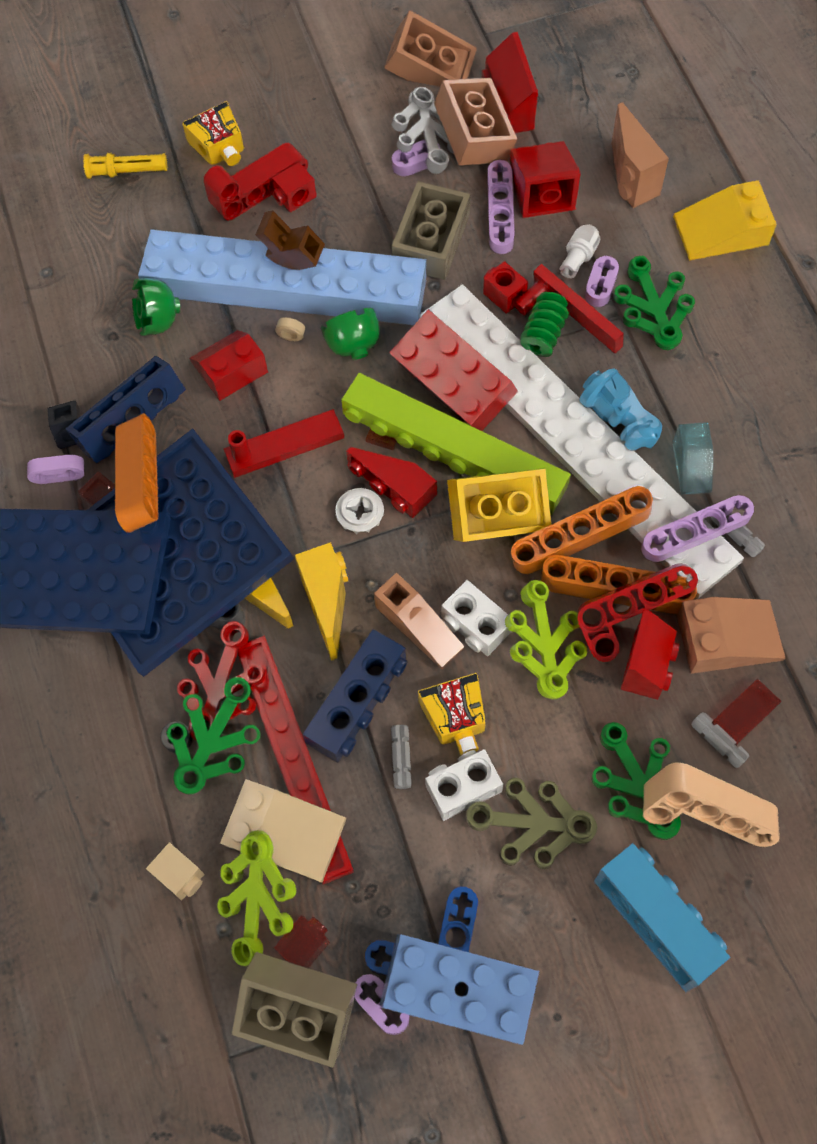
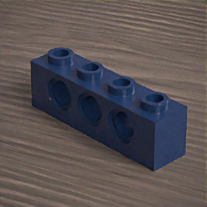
[66,355,186,463]
[302,629,408,763]

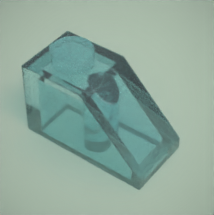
[673,422,713,495]

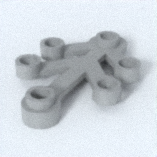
[392,87,454,174]

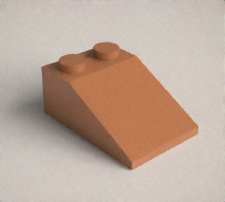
[384,10,477,87]
[611,102,669,208]
[677,597,786,674]

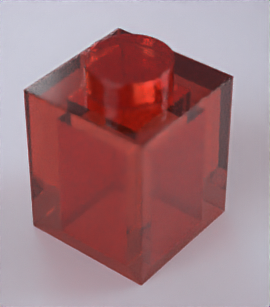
[274,915,330,968]

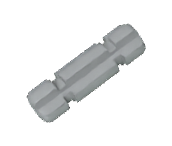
[711,513,765,557]
[691,712,749,768]
[391,725,412,789]

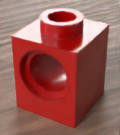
[272,162,317,213]
[483,261,528,314]

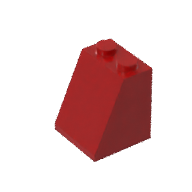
[510,141,581,218]

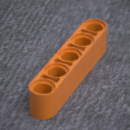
[115,413,158,533]
[511,486,653,574]
[541,555,697,614]

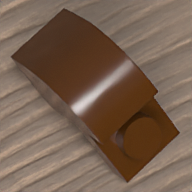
[255,210,325,270]

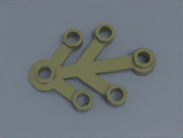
[467,778,597,869]

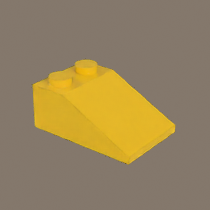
[673,180,776,261]
[447,469,551,542]
[295,542,348,660]

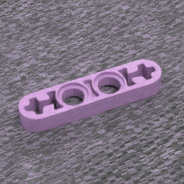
[487,160,514,254]
[641,495,754,562]

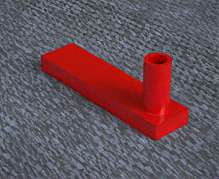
[514,264,624,353]
[223,409,345,478]

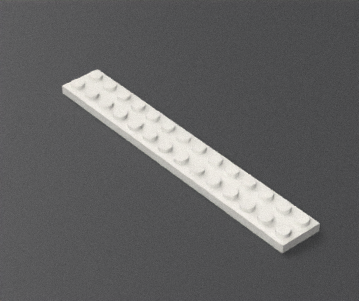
[419,284,744,599]

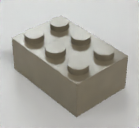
[392,181,470,280]
[232,952,357,1068]

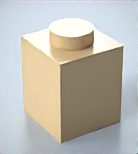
[146,842,205,900]

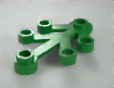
[613,256,695,350]
[167,677,261,794]
[591,722,681,840]

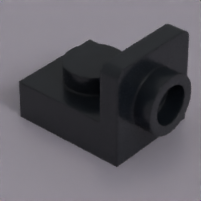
[48,400,80,449]

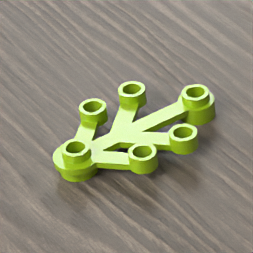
[505,580,587,699]
[217,830,296,966]

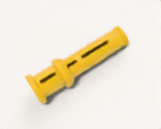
[83,153,168,179]

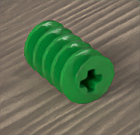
[520,292,569,357]

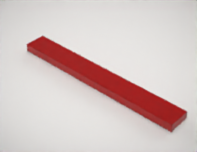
[238,635,354,885]

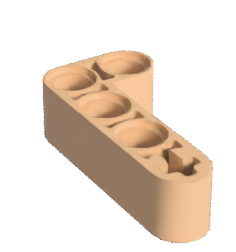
[643,763,780,847]

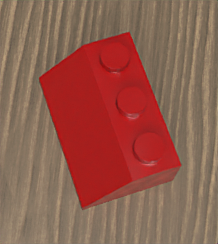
[482,32,538,133]

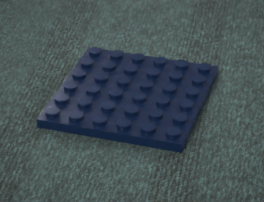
[87,428,295,677]

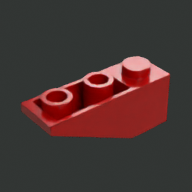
[346,447,437,518]

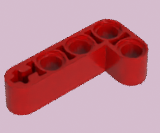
[204,143,309,220]
[577,563,698,662]

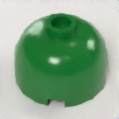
[132,278,180,336]
[321,308,380,360]

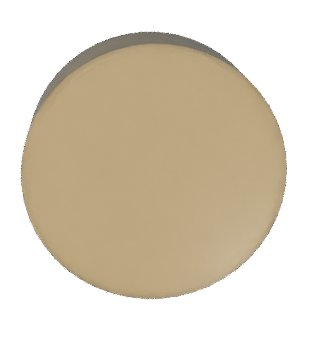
[275,318,305,341]

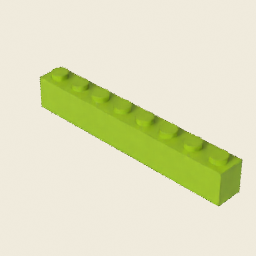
[341,373,571,516]

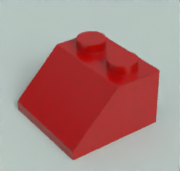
[189,330,268,401]
[620,609,680,700]

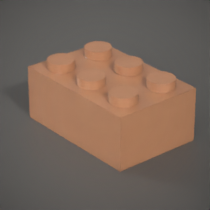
[434,78,517,165]

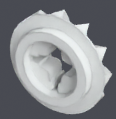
[336,488,384,534]

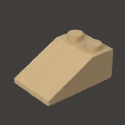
[220,779,347,883]

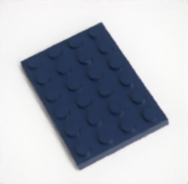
[0,509,171,634]

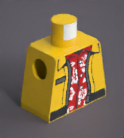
[182,101,244,166]
[418,673,486,756]

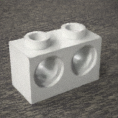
[441,580,514,657]
[425,749,503,821]

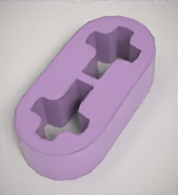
[392,140,440,176]
[585,256,619,307]
[27,455,84,484]
[354,974,410,1035]

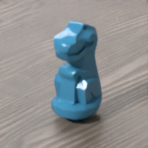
[579,368,663,451]

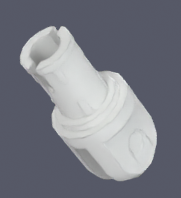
[559,225,600,278]

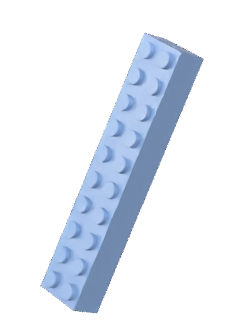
[138,230,426,325]

